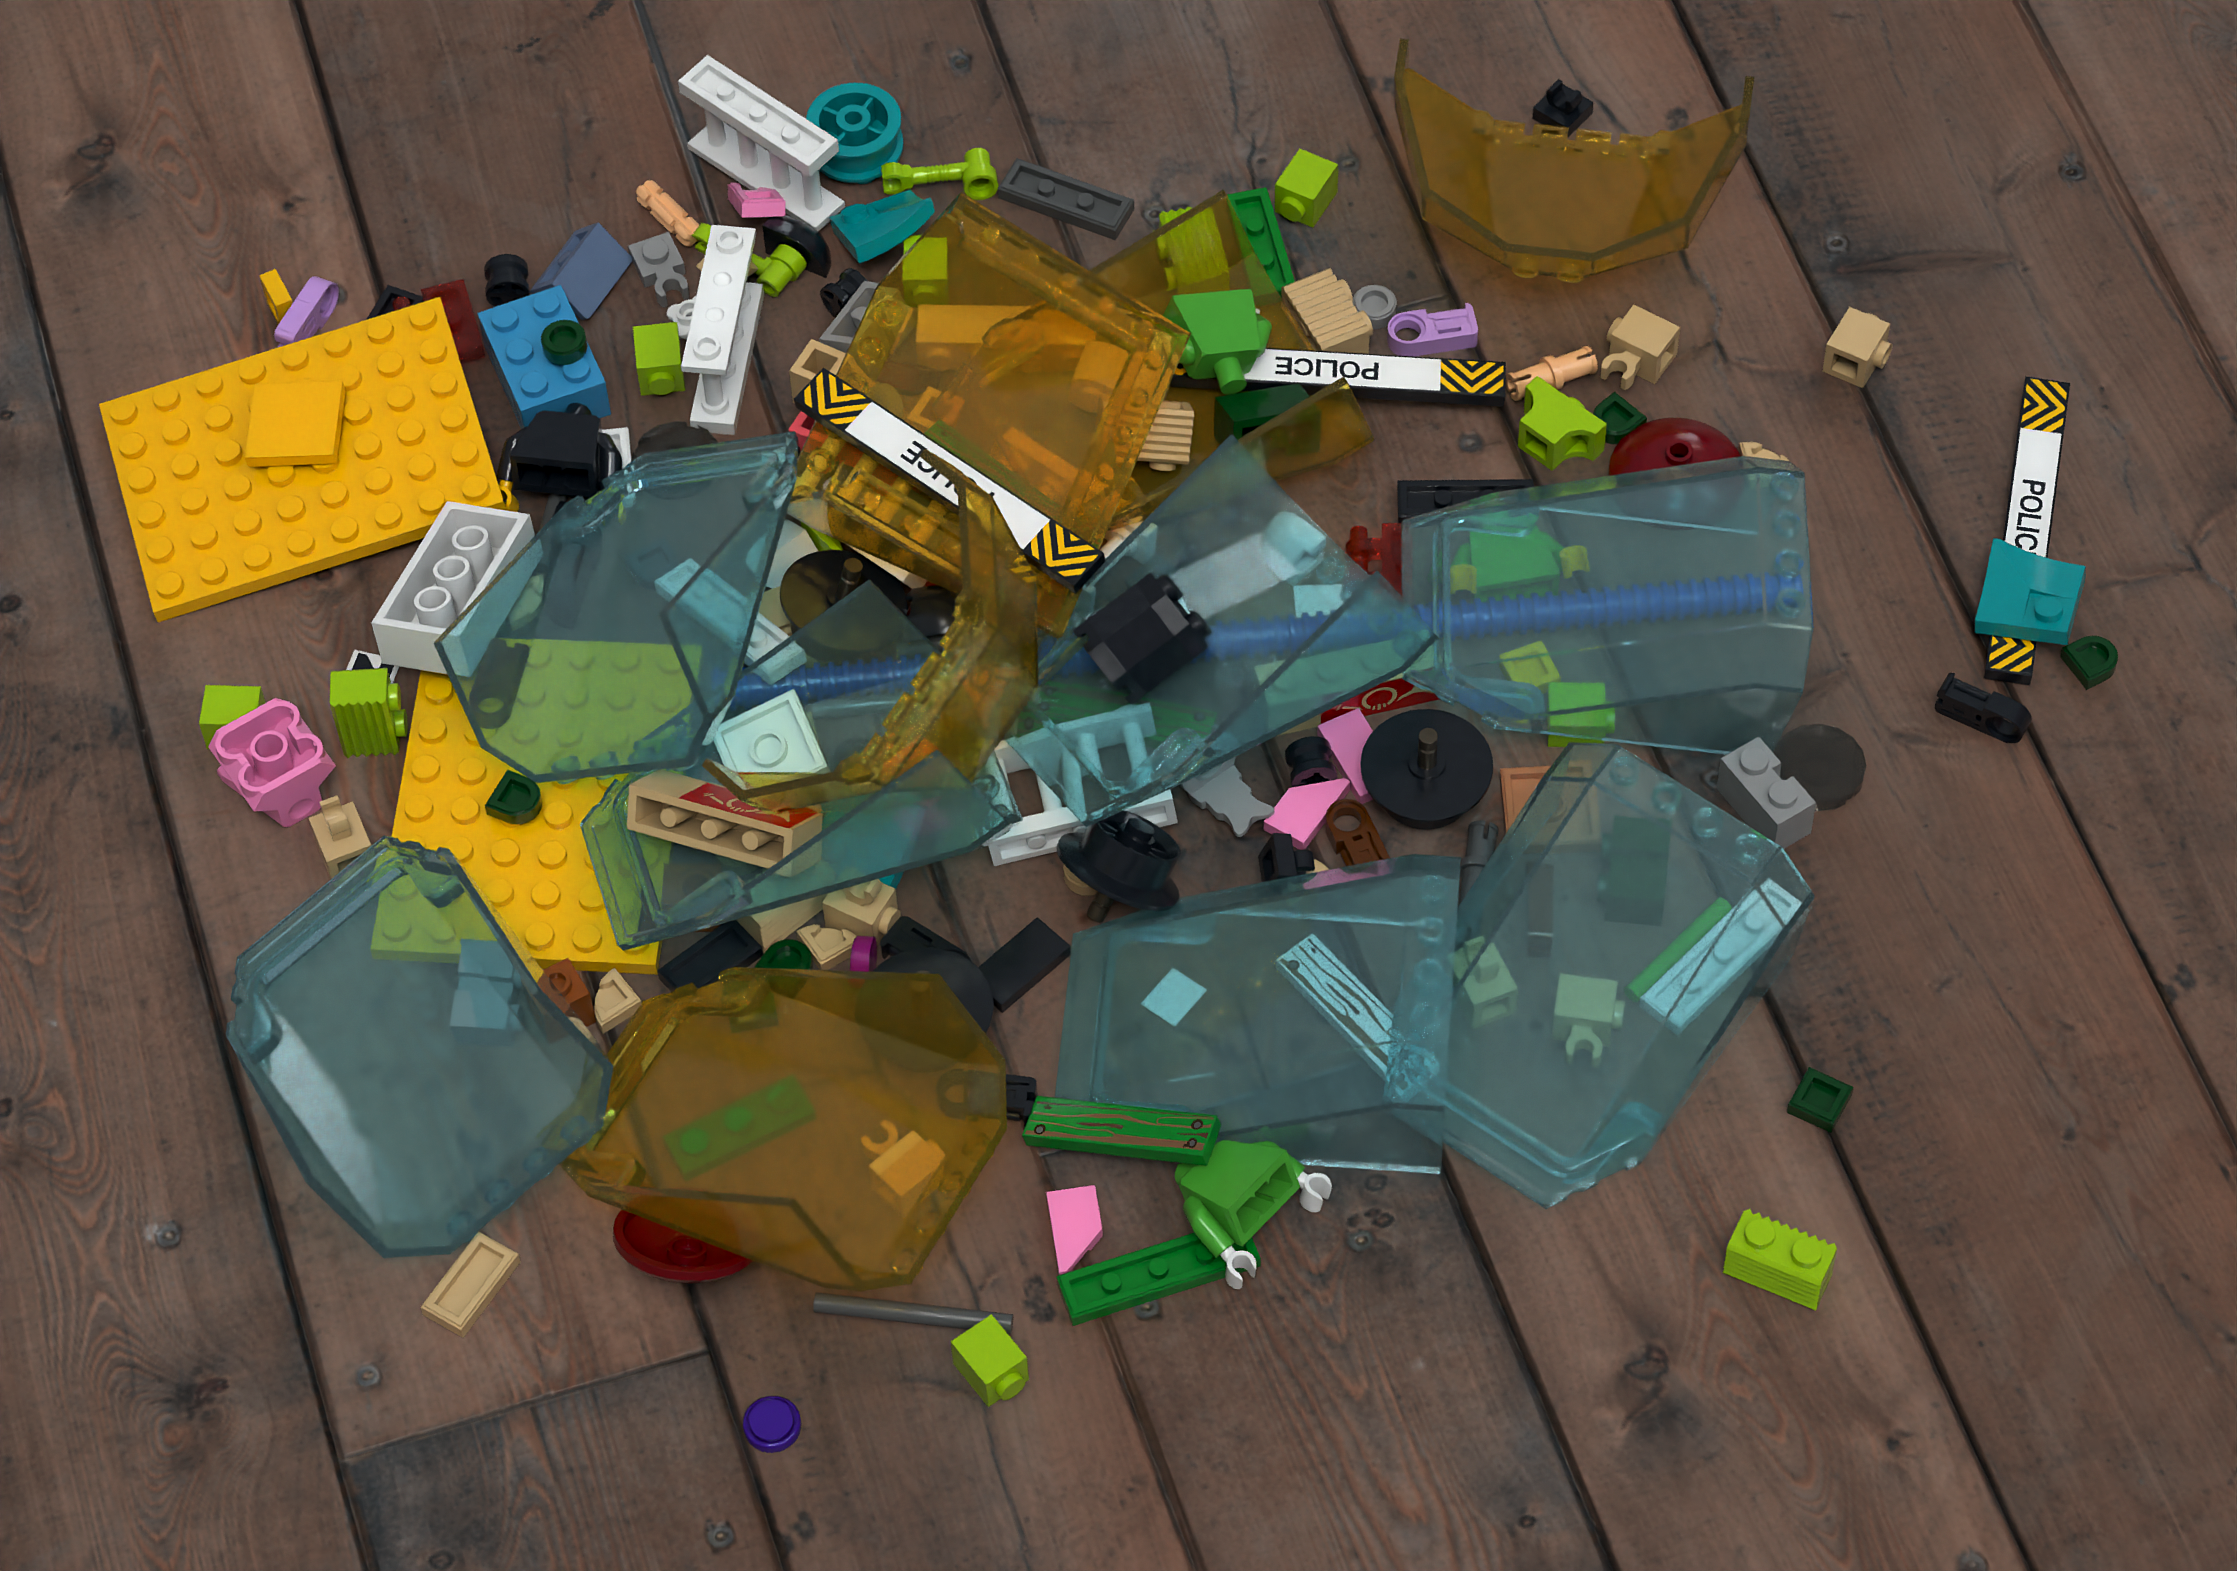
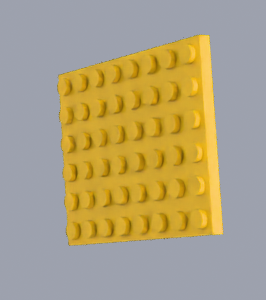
[99,297,507,622]
[372,638,702,975]

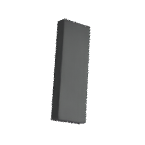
[998,158,1134,240]

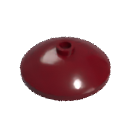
[1608,418,1745,532]
[613,1190,763,1284]

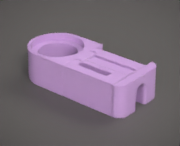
[274,276,339,348]
[1387,303,1478,356]

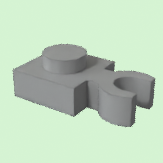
[628,232,689,307]

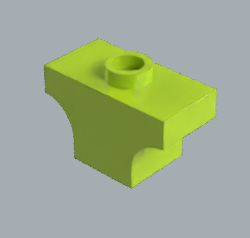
[1518,376,1607,471]

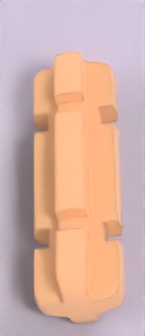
[636,180,700,247]

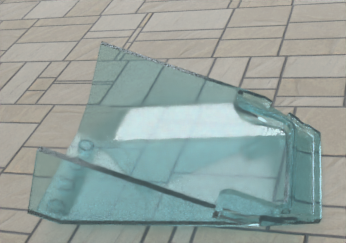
[434,431,798,784]
[988,434,1439,827]
[1401,456,1814,754]
[580,579,1023,951]
[1383,742,1815,1209]
[225,836,613,1258]
[1055,854,1461,1174]

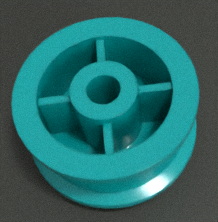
[806,83,904,184]

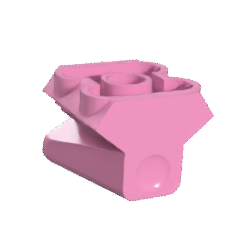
[208,698,336,827]

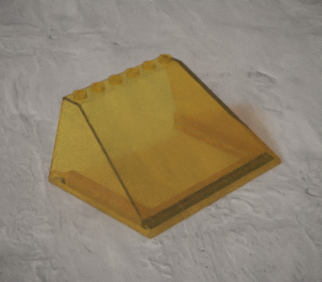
[776,192,1191,639]

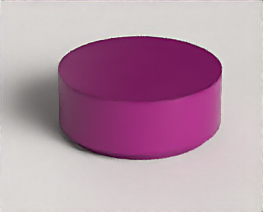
[850,935,877,984]

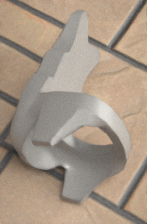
[1162,727,1275,837]

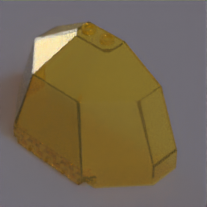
[1394,38,1754,283]
[702,449,1038,814]

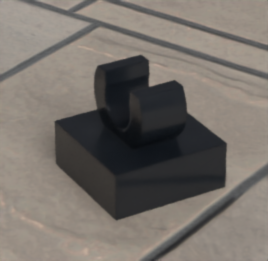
[1532,79,1594,139]
[1258,833,1315,899]

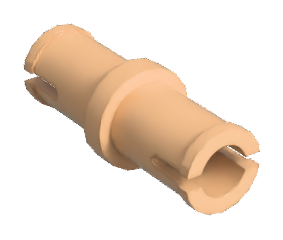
[1505,346,1598,401]

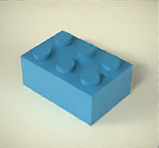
[477,285,611,429]

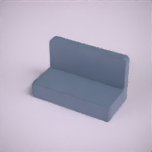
[529,222,632,320]

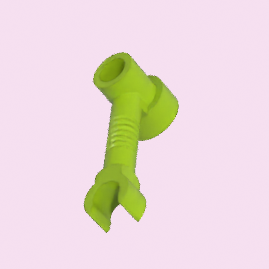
[881,148,998,200]
[692,223,807,297]

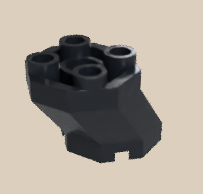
[1073,572,1213,705]

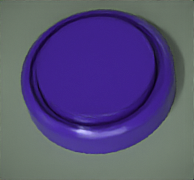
[743,1396,801,1453]

